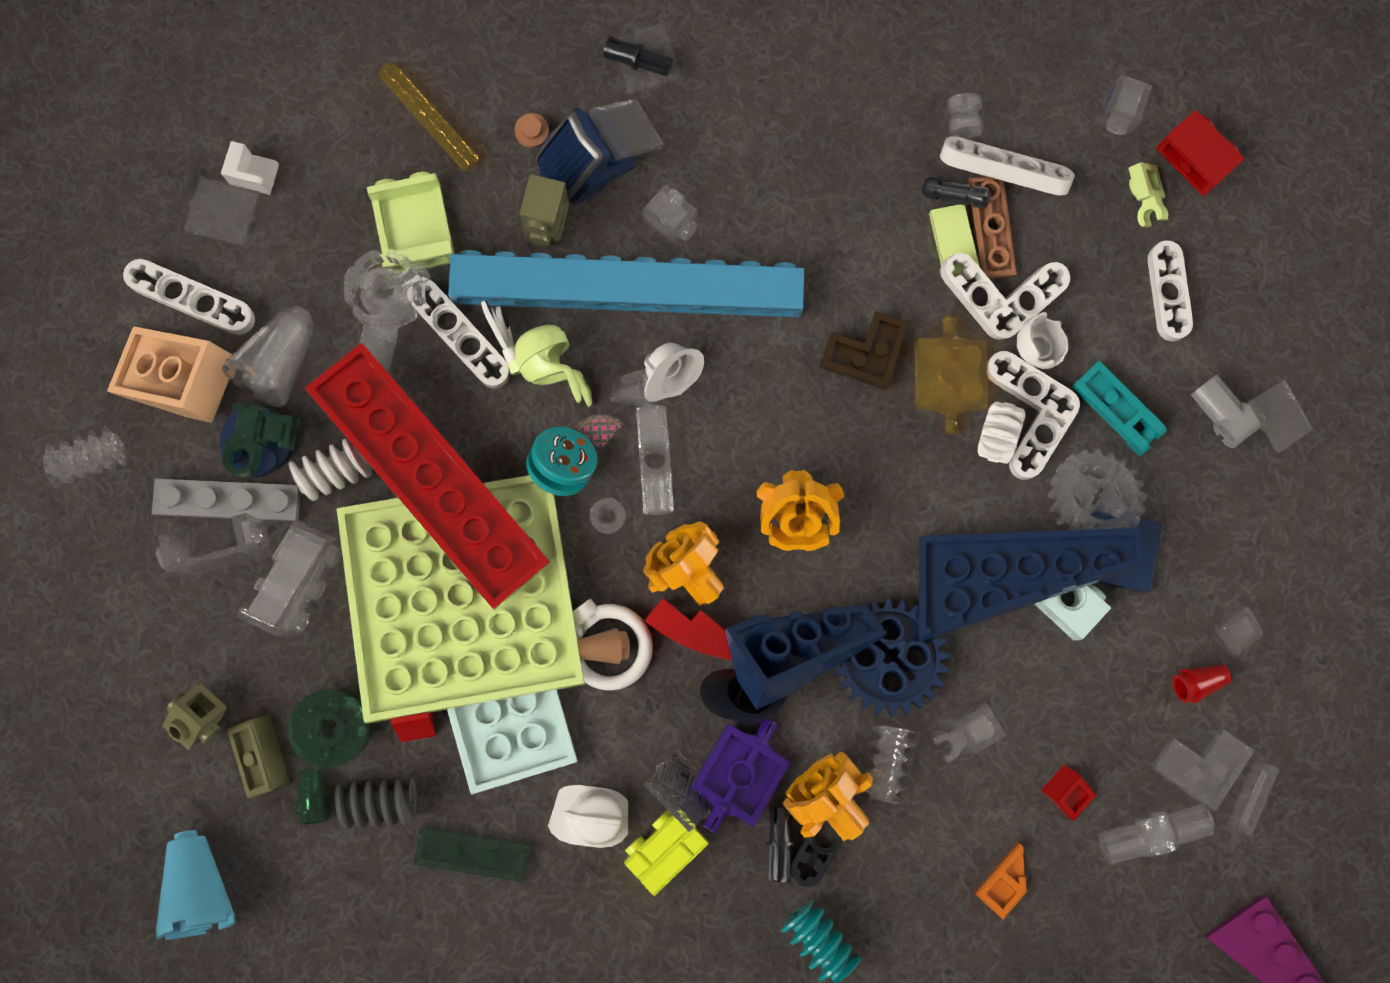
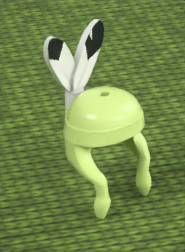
[481,300,592,407]

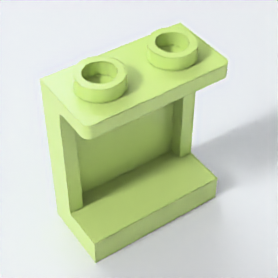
[367,172,455,277]

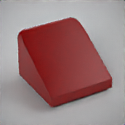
[391,712,436,742]
[1041,765,1097,821]

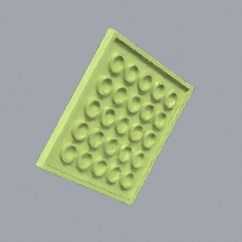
[337,475,585,724]

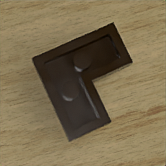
[819,311,909,390]

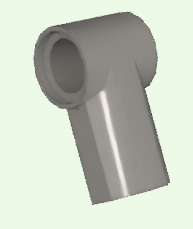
[1190,375,1263,448]

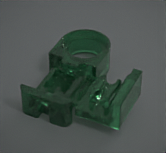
[222,402,299,477]

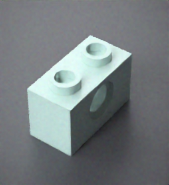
[1035,584,1111,641]

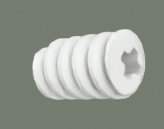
[289,438,372,501]

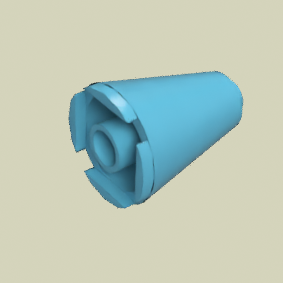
[156,830,236,940]

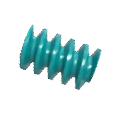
[781,899,861,983]

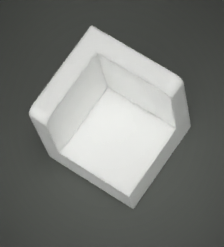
[221,141,279,195]

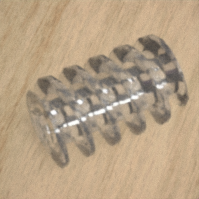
[43,425,129,488]
[863,725,918,805]

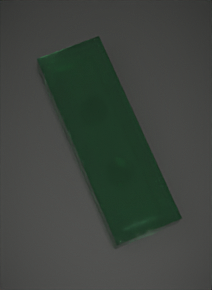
[414,827,530,882]

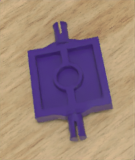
[690,718,790,834]

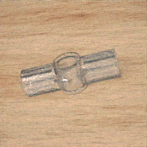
[636,405,674,516]
[1098,803,1215,865]

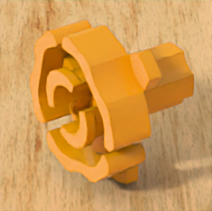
[756,470,845,551]
[643,521,724,606]
[783,752,873,841]

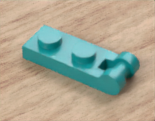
[1071,361,1167,456]

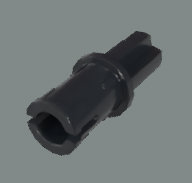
[603,36,673,76]
[766,808,795,883]

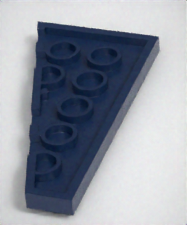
[919,527,1144,641]

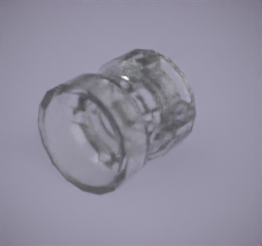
[947,93,984,138]

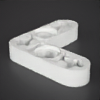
[940,253,1070,340]
[986,351,1080,480]

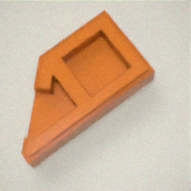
[974,842,1027,919]

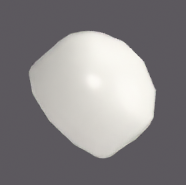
[1017,312,1068,369]

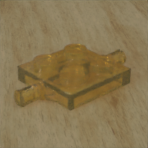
[915,316,988,435]

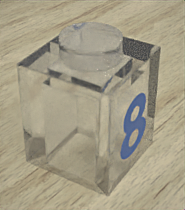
[1098,74,1153,135]

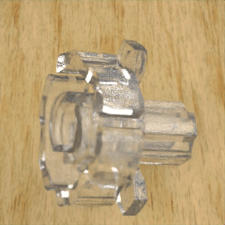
[344,249,431,340]

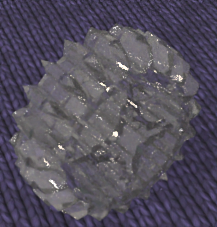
[1048,448,1148,530]

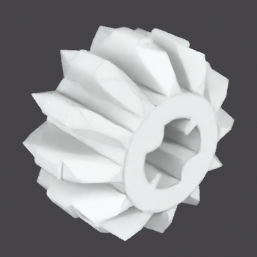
[978,402,1026,464]

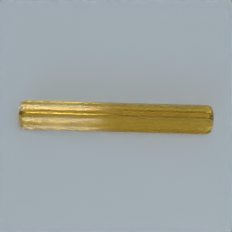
[378,63,479,171]

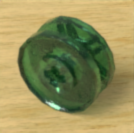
[288,689,371,768]

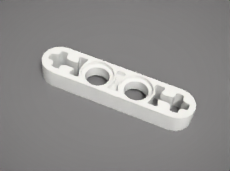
[940,137,1075,195]
[123,259,255,335]
[407,278,510,389]

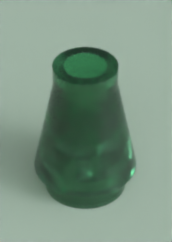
[295,768,332,825]

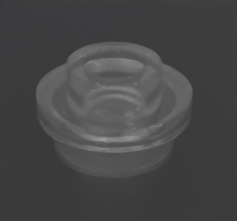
[590,498,626,534]

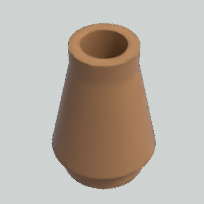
[577,628,630,664]

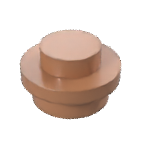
[514,113,549,148]

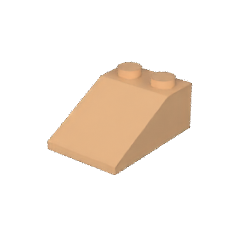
[107,326,238,423]

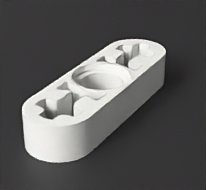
[1148,240,1193,342]

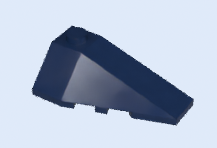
[725,604,887,710]

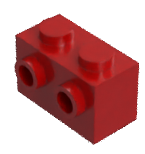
[1155,109,1245,197]

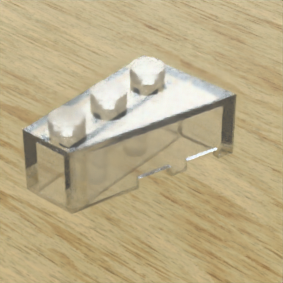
[236,520,342,639]

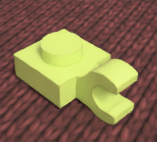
[1128,162,1168,227]

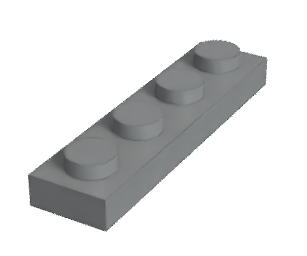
[152,479,301,522]

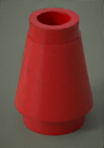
[1173,664,1231,704]

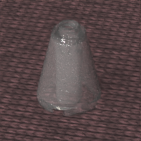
[222,306,315,407]

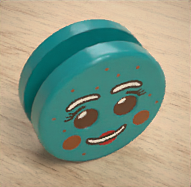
[526,426,598,496]

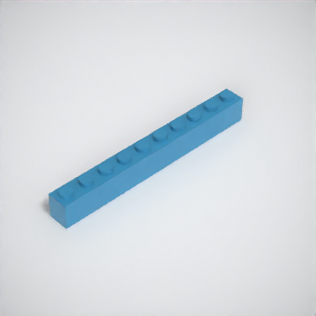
[448,250,804,317]

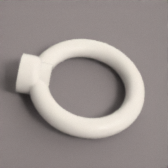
[573,598,653,691]

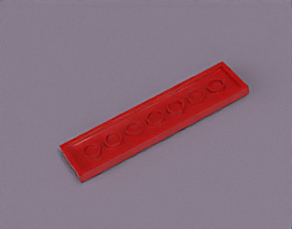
[305,343,550,610]

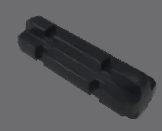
[922,177,991,209]

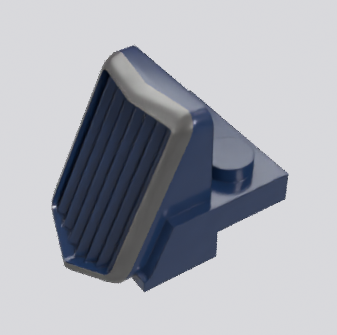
[536,107,636,205]

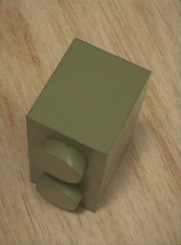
[519,174,569,246]

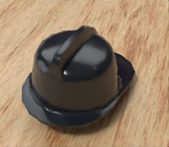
[700,669,787,725]

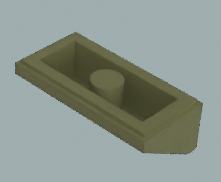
[227,715,290,799]

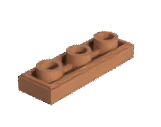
[967,176,1017,279]

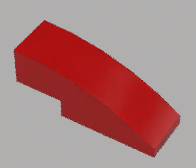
[644,598,732,661]

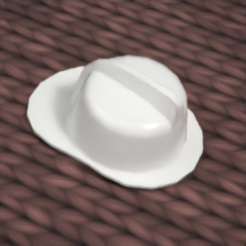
[644,342,704,402]
[548,785,628,848]

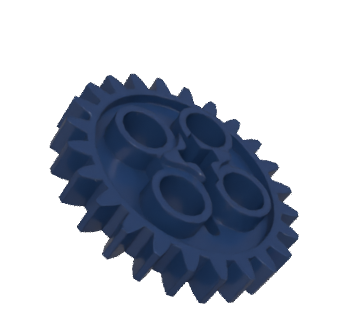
[833,598,950,717]

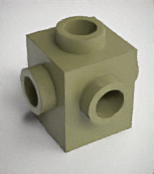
[162,683,227,751]

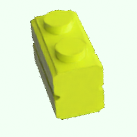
[624,809,709,896]

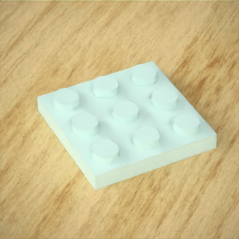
[447,690,578,795]

